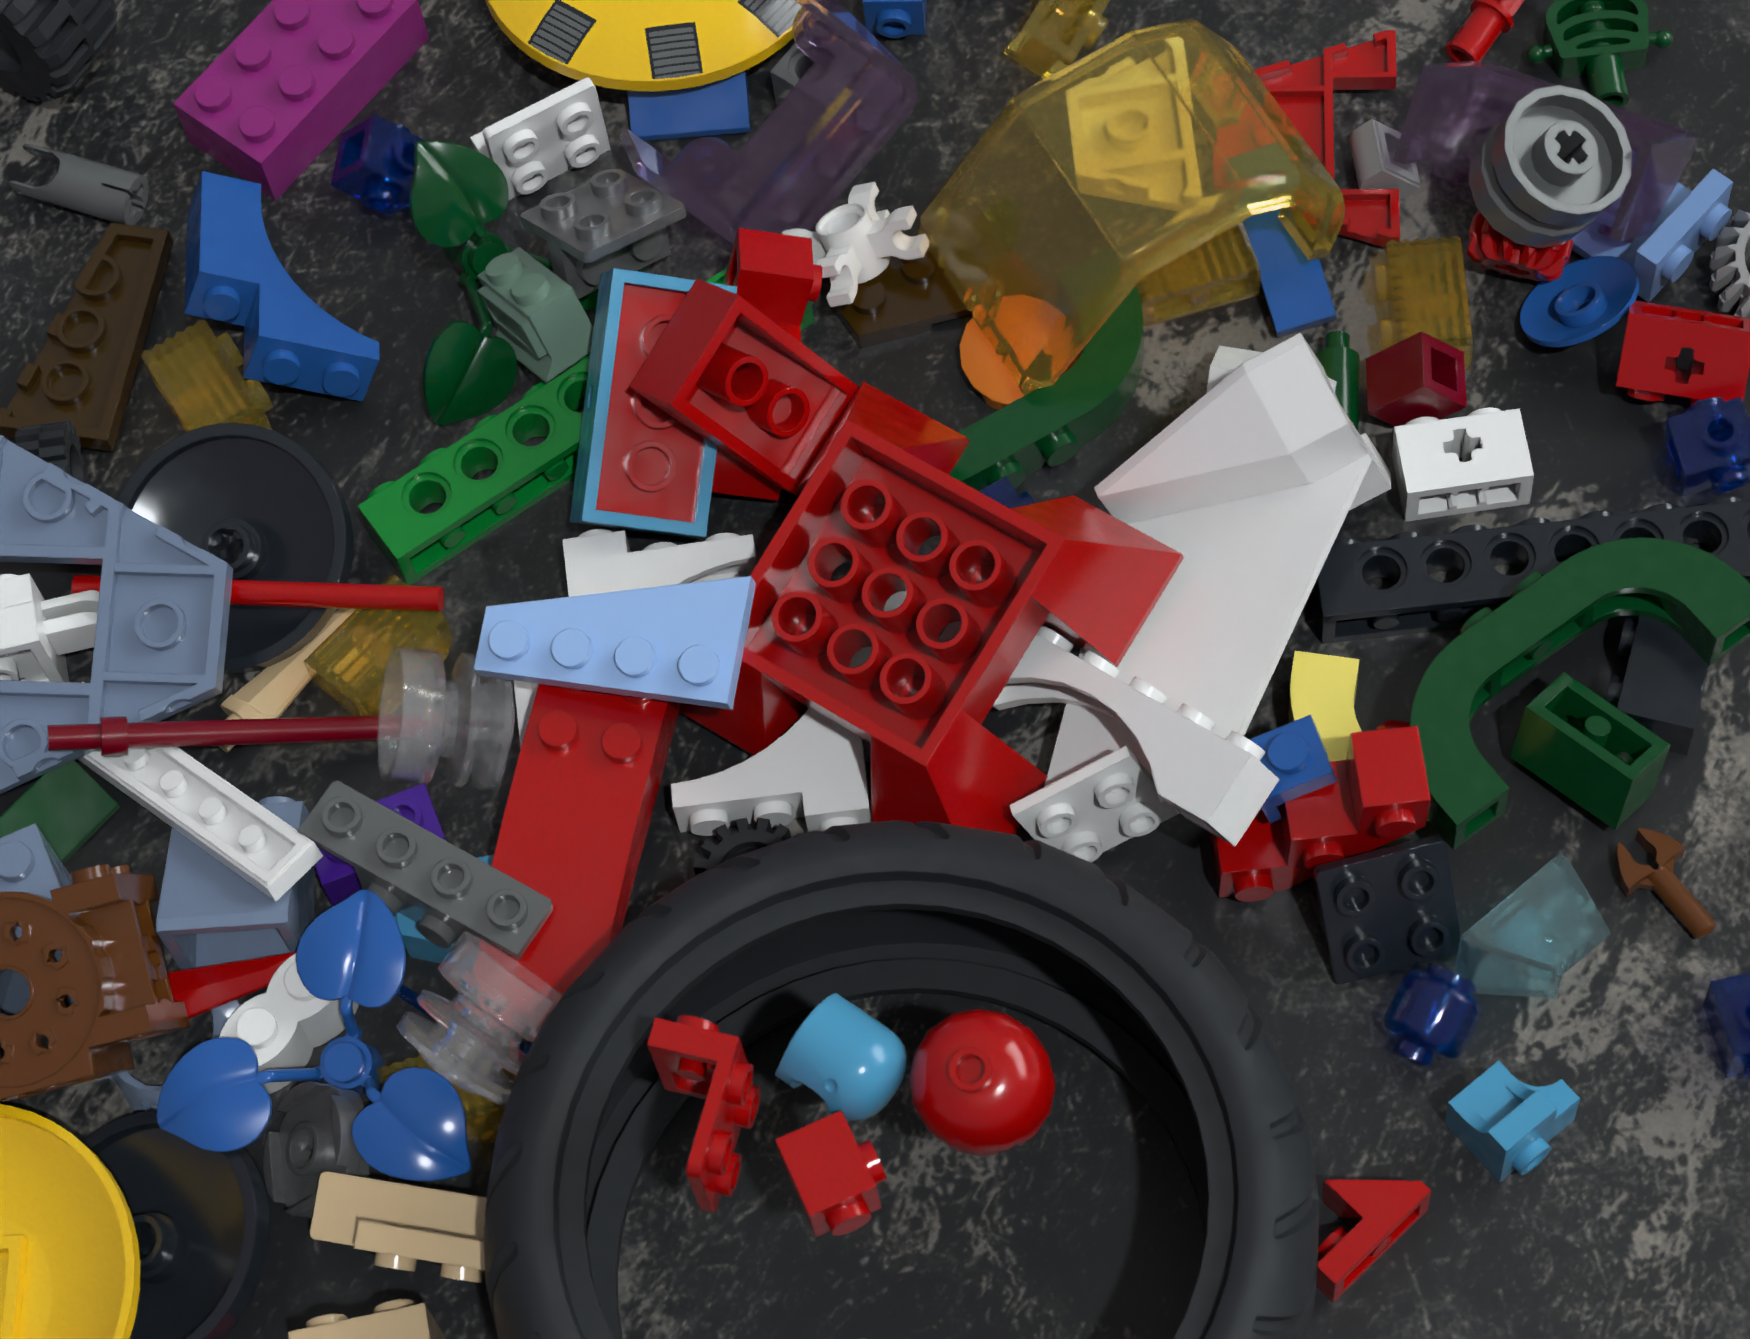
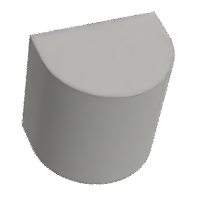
[1349,119,1420,200]

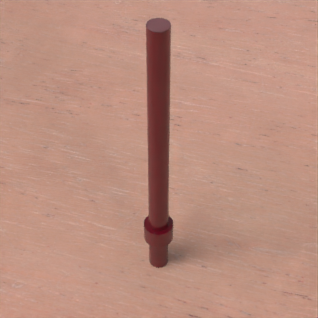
[47,713,437,756]

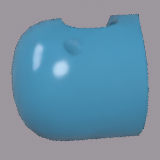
[775,993,907,1122]

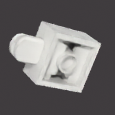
[0,573,99,682]

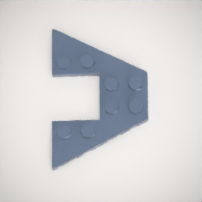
[0,435,233,794]

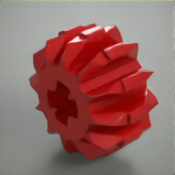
[1467,210,1574,282]

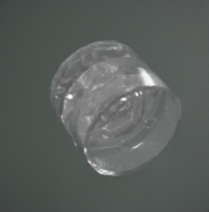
[377,647,515,791]
[396,932,562,1107]

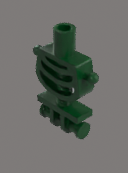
[1527,0,1673,111]

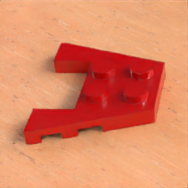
[1215,30,1400,249]

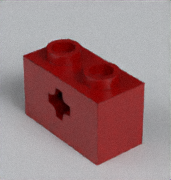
[1616,301,1750,411]

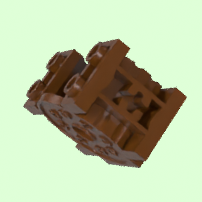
[0,864,190,1103]

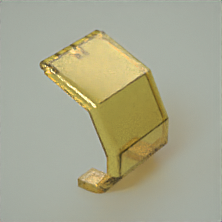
[918,19,1345,395]

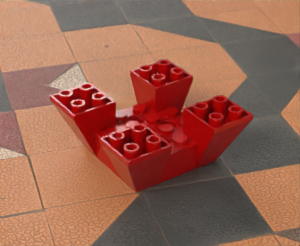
[679,381,1184,835]

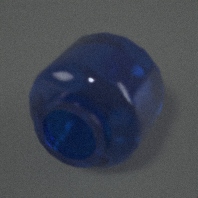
[1383,963,1483,1068]

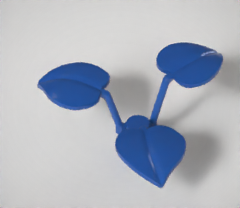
[157,890,472,1182]

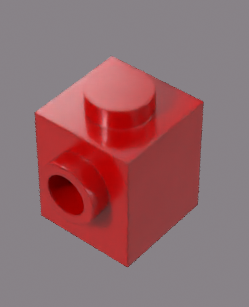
[775,1110,887,1237]

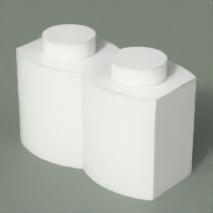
[219,952,359,1094]

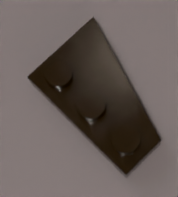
[826,203,1047,348]

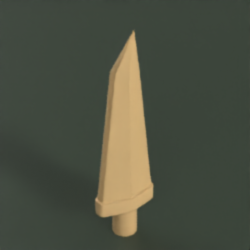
[218,608,360,753]

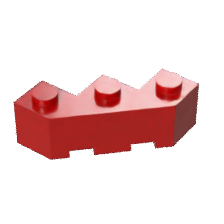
[712,227,822,501]
[1209,726,1431,902]

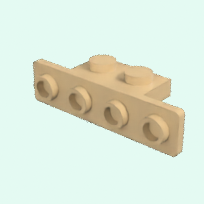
[310,1171,487,1283]

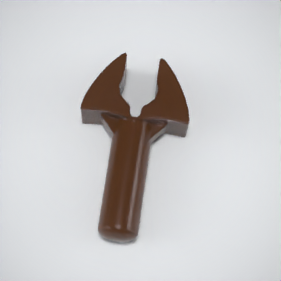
[1615,828,1716,939]

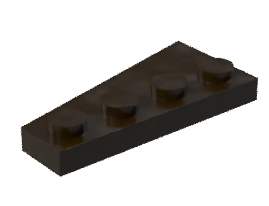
[0,223,173,452]

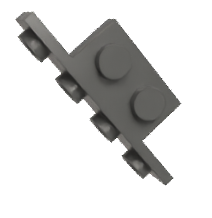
[297,781,553,960]

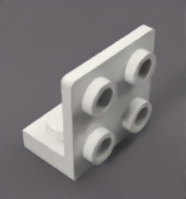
[470,78,611,201]

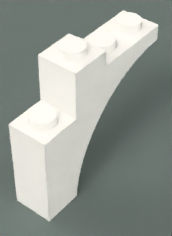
[514,529,758,746]
[671,591,907,836]

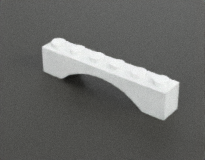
[938,621,1280,847]

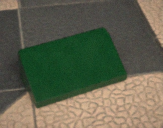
[0,761,120,865]

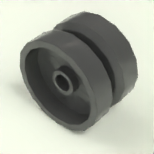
[1469,85,1632,248]

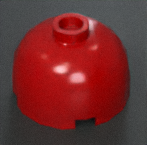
[909,1009,1056,1157]

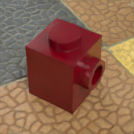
[1366,331,1467,426]

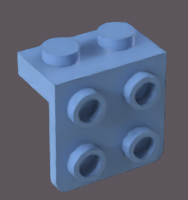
[1572,152,1733,302]

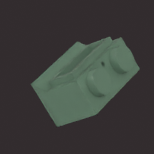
[477,247,594,383]

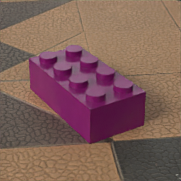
[173,0,429,201]

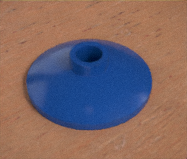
[1520,256,1640,347]

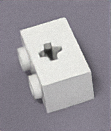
[1391,407,1534,522]

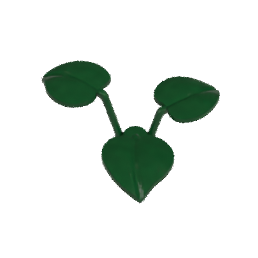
[409,140,648,426]

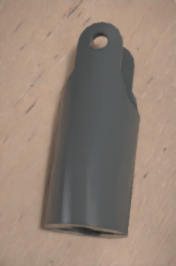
[8,144,149,226]

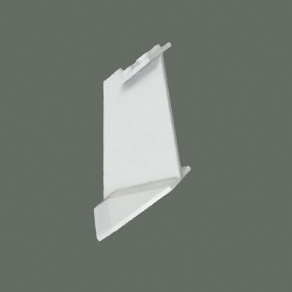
[1009,332,1391,862]

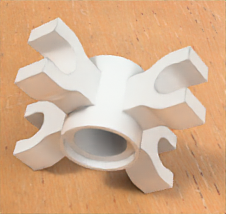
[782,182,930,307]

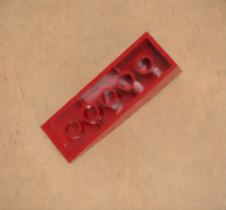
[459,684,681,1042]

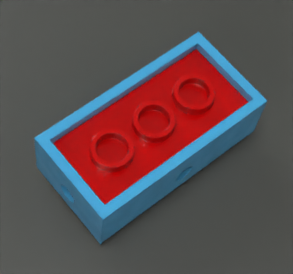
[569,268,737,539]

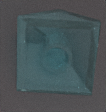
[1453,852,1611,998]

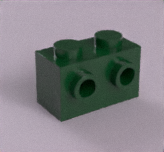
[1510,672,1670,830]

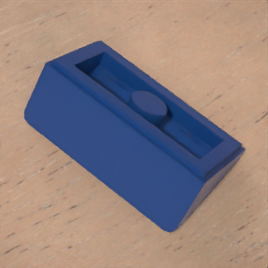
[627,71,751,142]

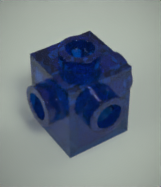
[331,114,423,215]
[1665,397,1750,496]

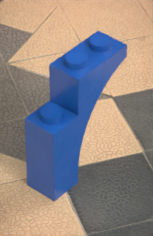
[184,171,379,402]

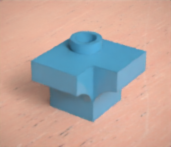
[1444,1060,1580,1183]

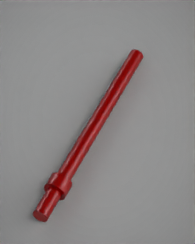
[72,574,445,612]

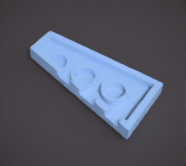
[474,576,756,710]

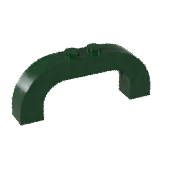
[949,247,1144,497]
[1410,537,1750,851]

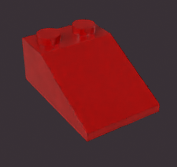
[630,278,859,496]

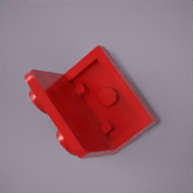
[647,1015,761,1213]

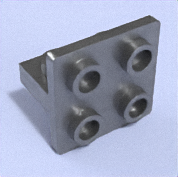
[520,169,686,299]

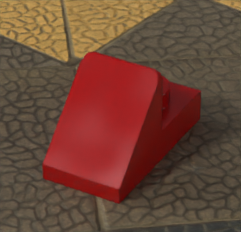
[1316,1179,1431,1303]

